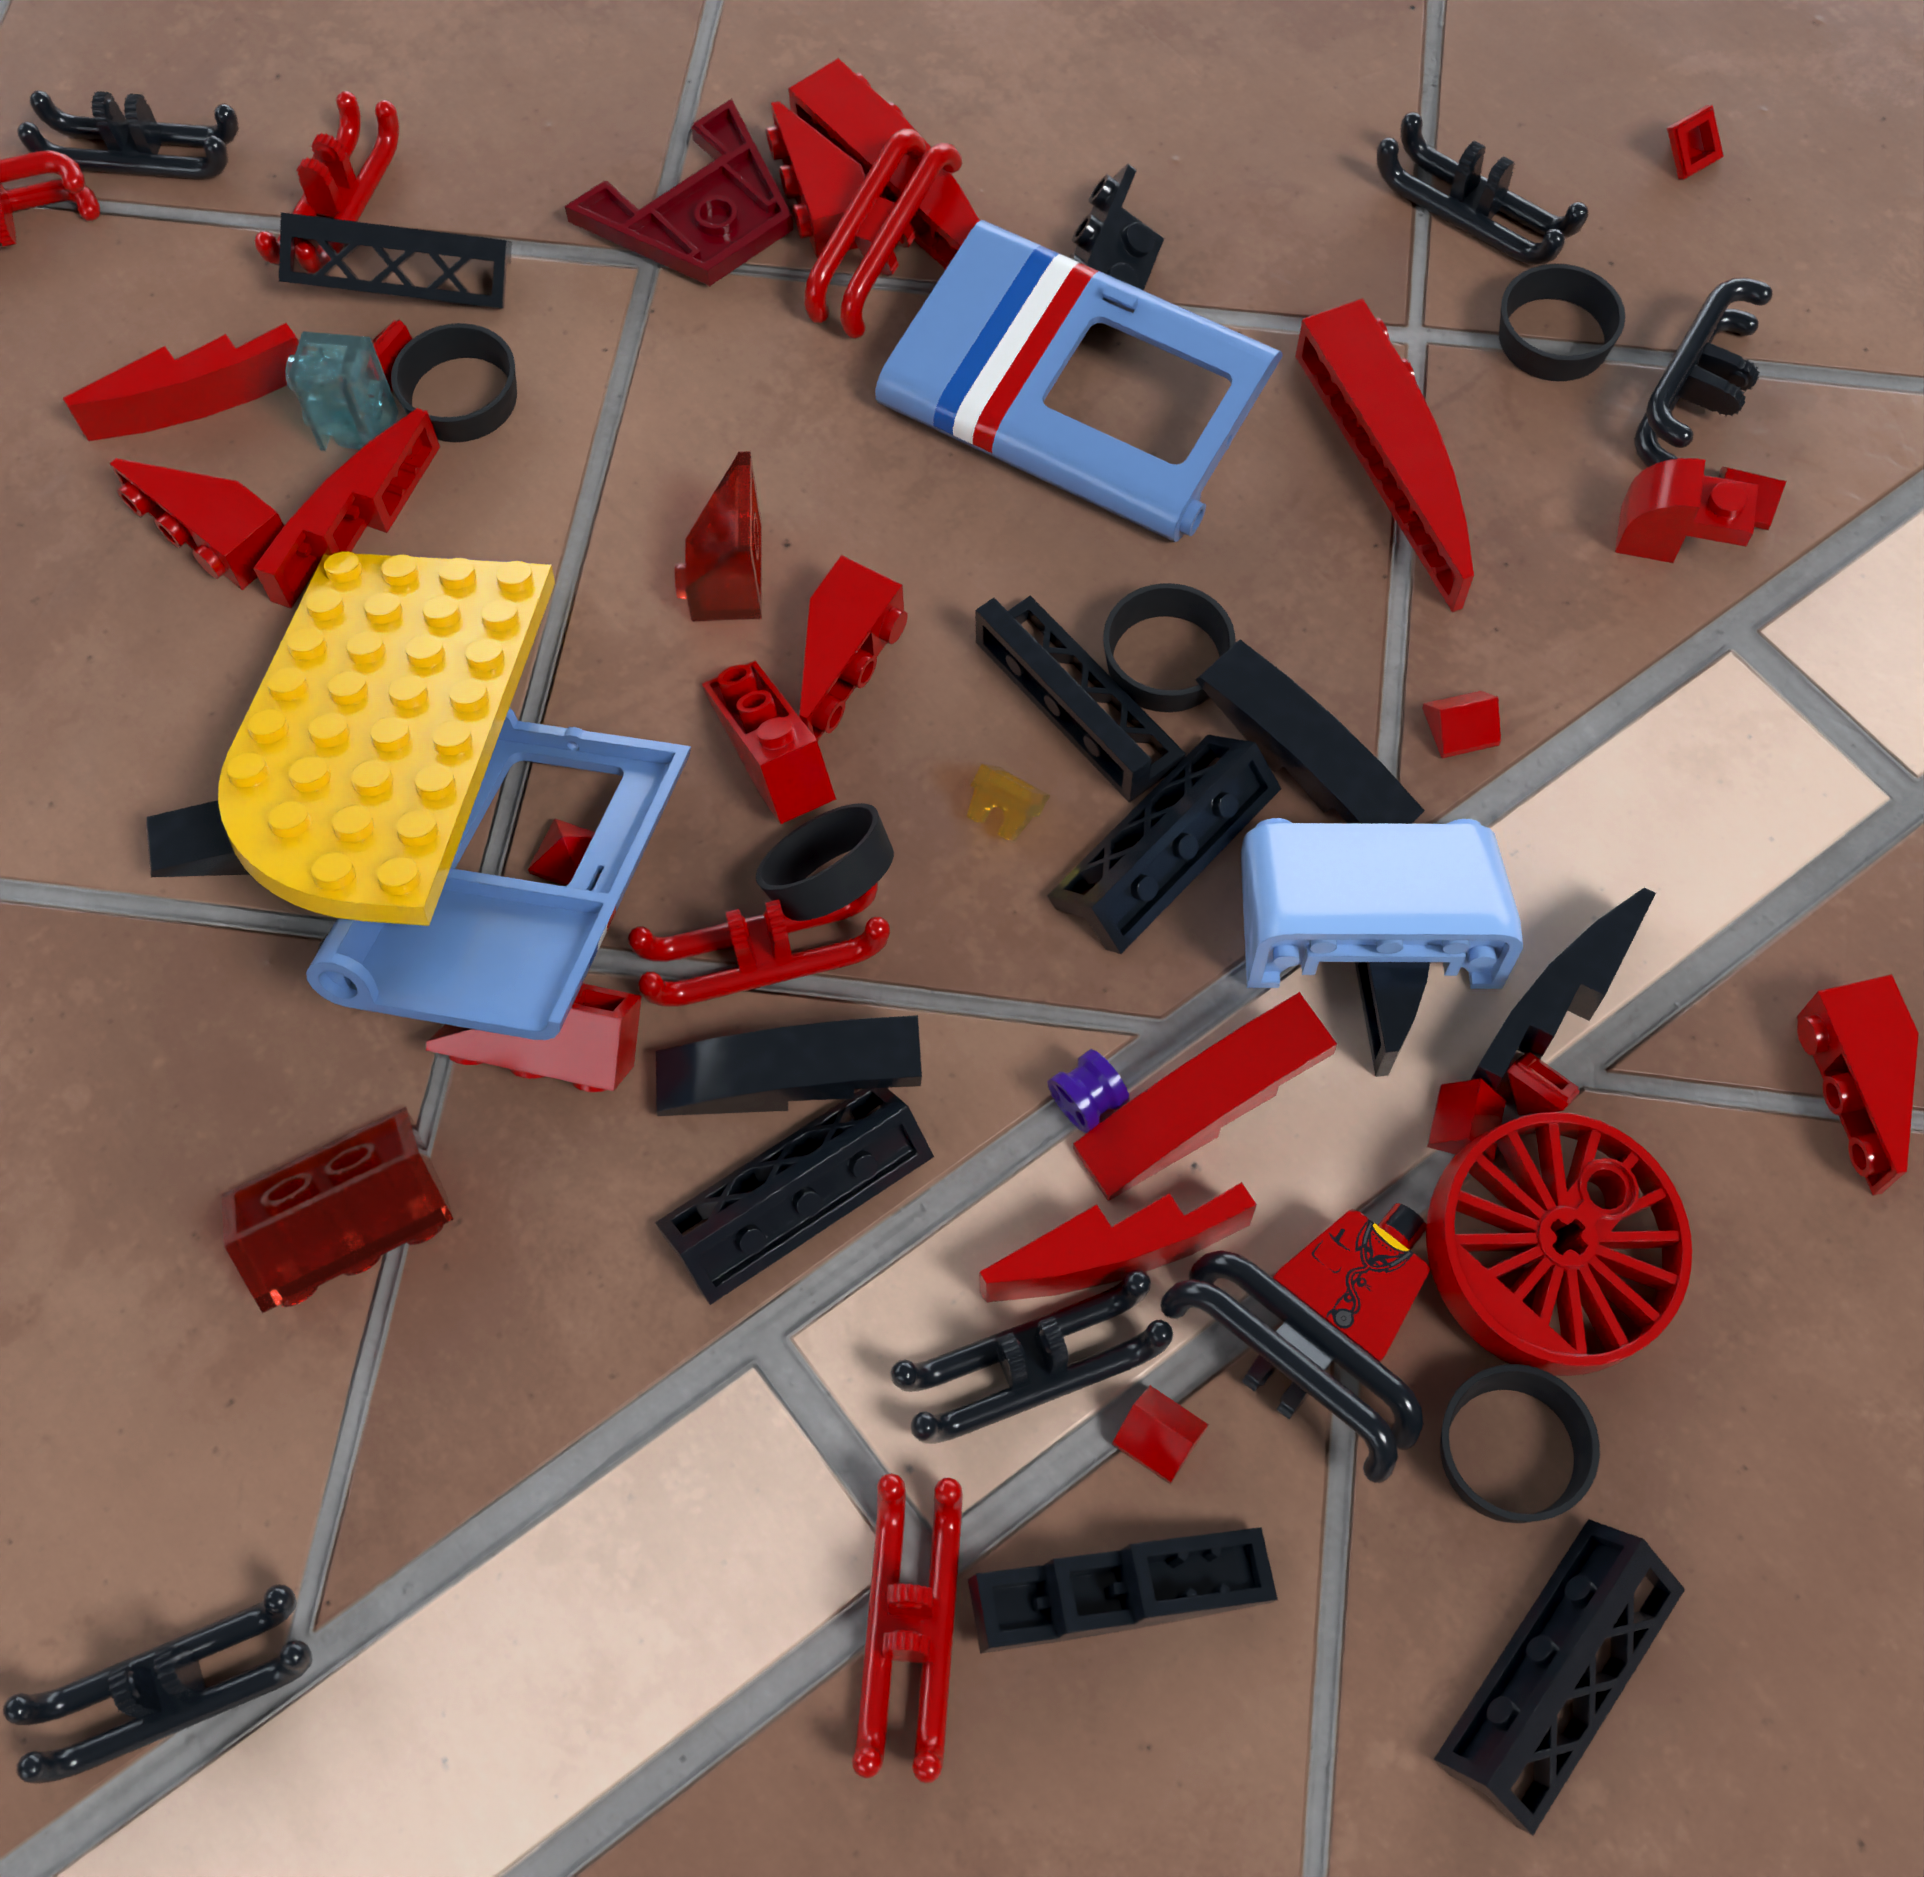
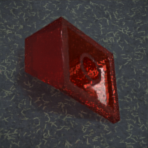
[675,451,762,622]

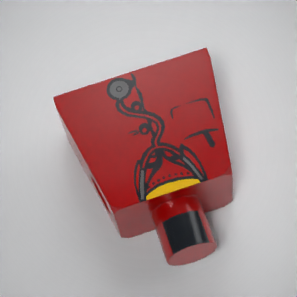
[1273,1203,1430,1363]

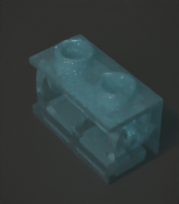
[286,331,399,451]

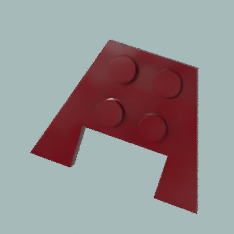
[564,98,793,286]

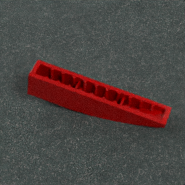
[788,58,980,270]
[1295,298,1474,613]

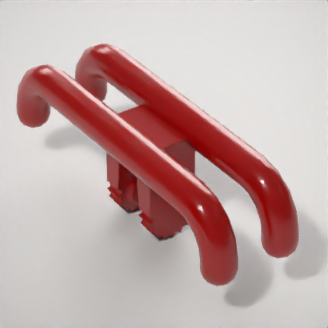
[254,91,399,274]
[804,129,962,339]
[0,151,100,247]
[628,882,890,1007]
[852,1473,963,1783]

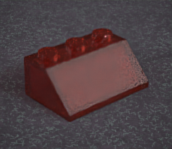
[221,1107,454,1313]

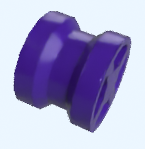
[1048,1049,1130,1133]

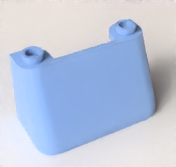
[1241,818,1523,989]

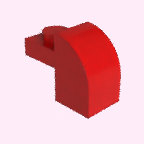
[1615,458,1759,563]

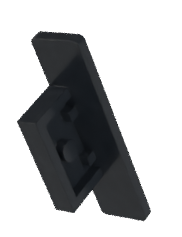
[1069,164,1165,291]

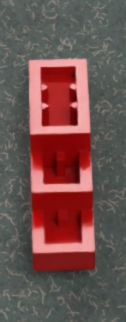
[62,323,312,441]
[253,408,440,609]
[1073,992,1337,1201]
[979,1182,1257,1303]

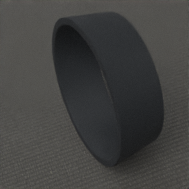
[1499,264,1625,381]
[391,323,517,442]
[1103,583,1236,712]
[756,803,894,921]
[1440,1364,1600,1523]

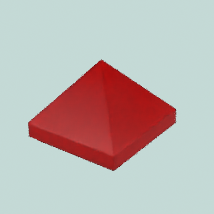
[1667,105,1724,180]
[528,818,595,886]
[1508,1052,1580,1116]

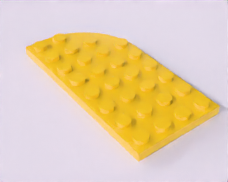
[218,551,555,926]

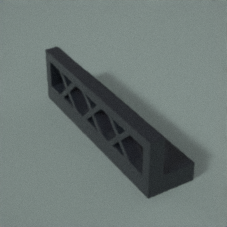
[279,212,512,308]
[975,595,1186,803]
[1047,735,1282,954]
[655,1088,934,1305]
[1434,1519,1685,1836]

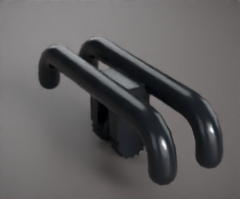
[17,90,239,179]
[1377,112,1588,265]
[1634,278,1773,467]
[1160,1250,1424,1483]
[891,1269,1173,1444]
[3,1584,313,1784]

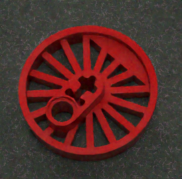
[1426,1112,1692,1376]

